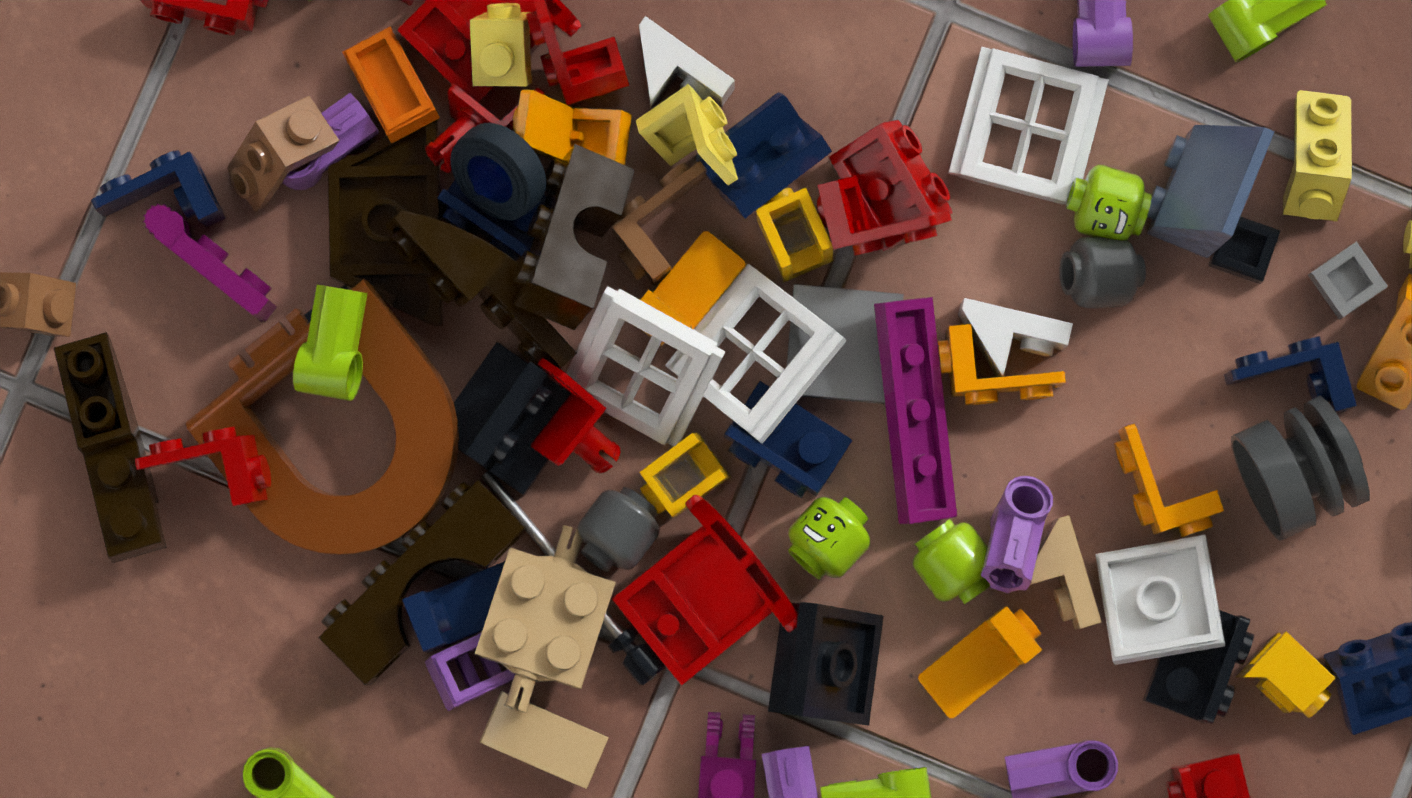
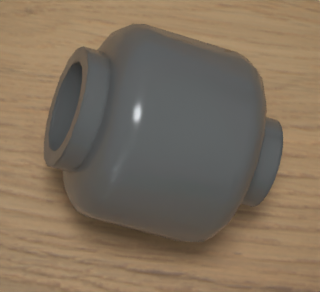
[1059,237,1146,308]
[577,487,660,572]

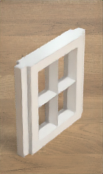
[948,47,1109,205]
[665,264,847,444]
[566,287,725,446]

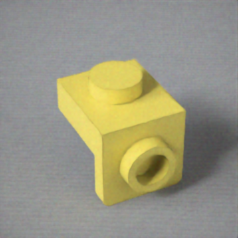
[470,3,532,87]

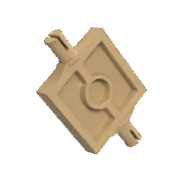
[474,525,616,713]

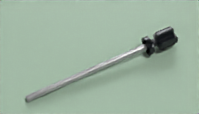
[481,471,665,685]

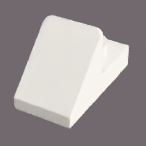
[639,16,735,109]
[958,298,1073,377]

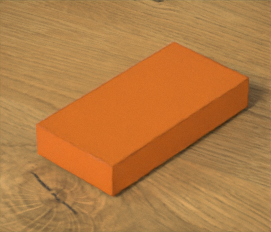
[342,26,440,144]

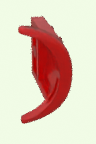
[397,0,581,104]
[612,495,798,686]

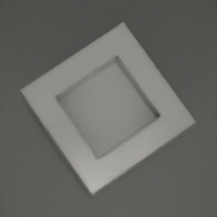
[1308,241,1388,320]

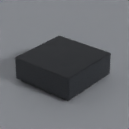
[1208,216,1281,284]

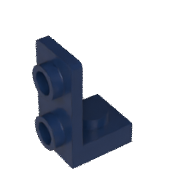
[91,150,226,228]
[1224,336,1357,413]
[402,561,505,653]

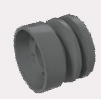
[1231,396,1370,541]

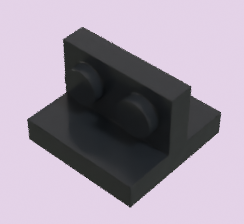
[454,342,571,496]
[768,602,884,726]

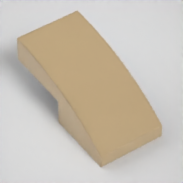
[479,691,609,789]

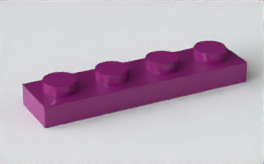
[874,297,957,524]

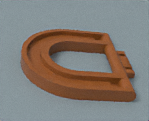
[185,279,459,555]

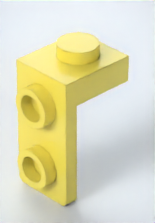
[636,84,738,186]
[1283,90,1352,221]

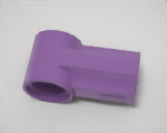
[1072,0,1133,67]
[282,93,379,190]
[981,476,1053,594]
[1004,740,1118,798]
[761,746,818,798]

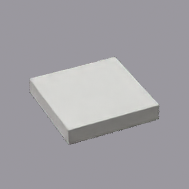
[1095,535,1225,665]

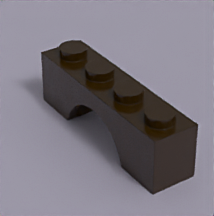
[318,480,527,686]

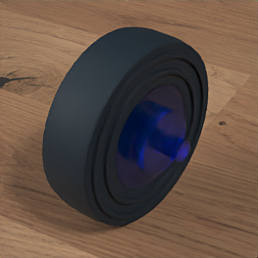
[450,123,546,220]

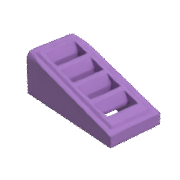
[425,633,515,711]

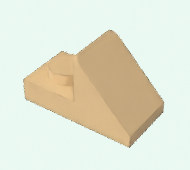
[1030,515,1102,630]

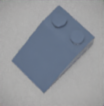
[1147,125,1275,258]

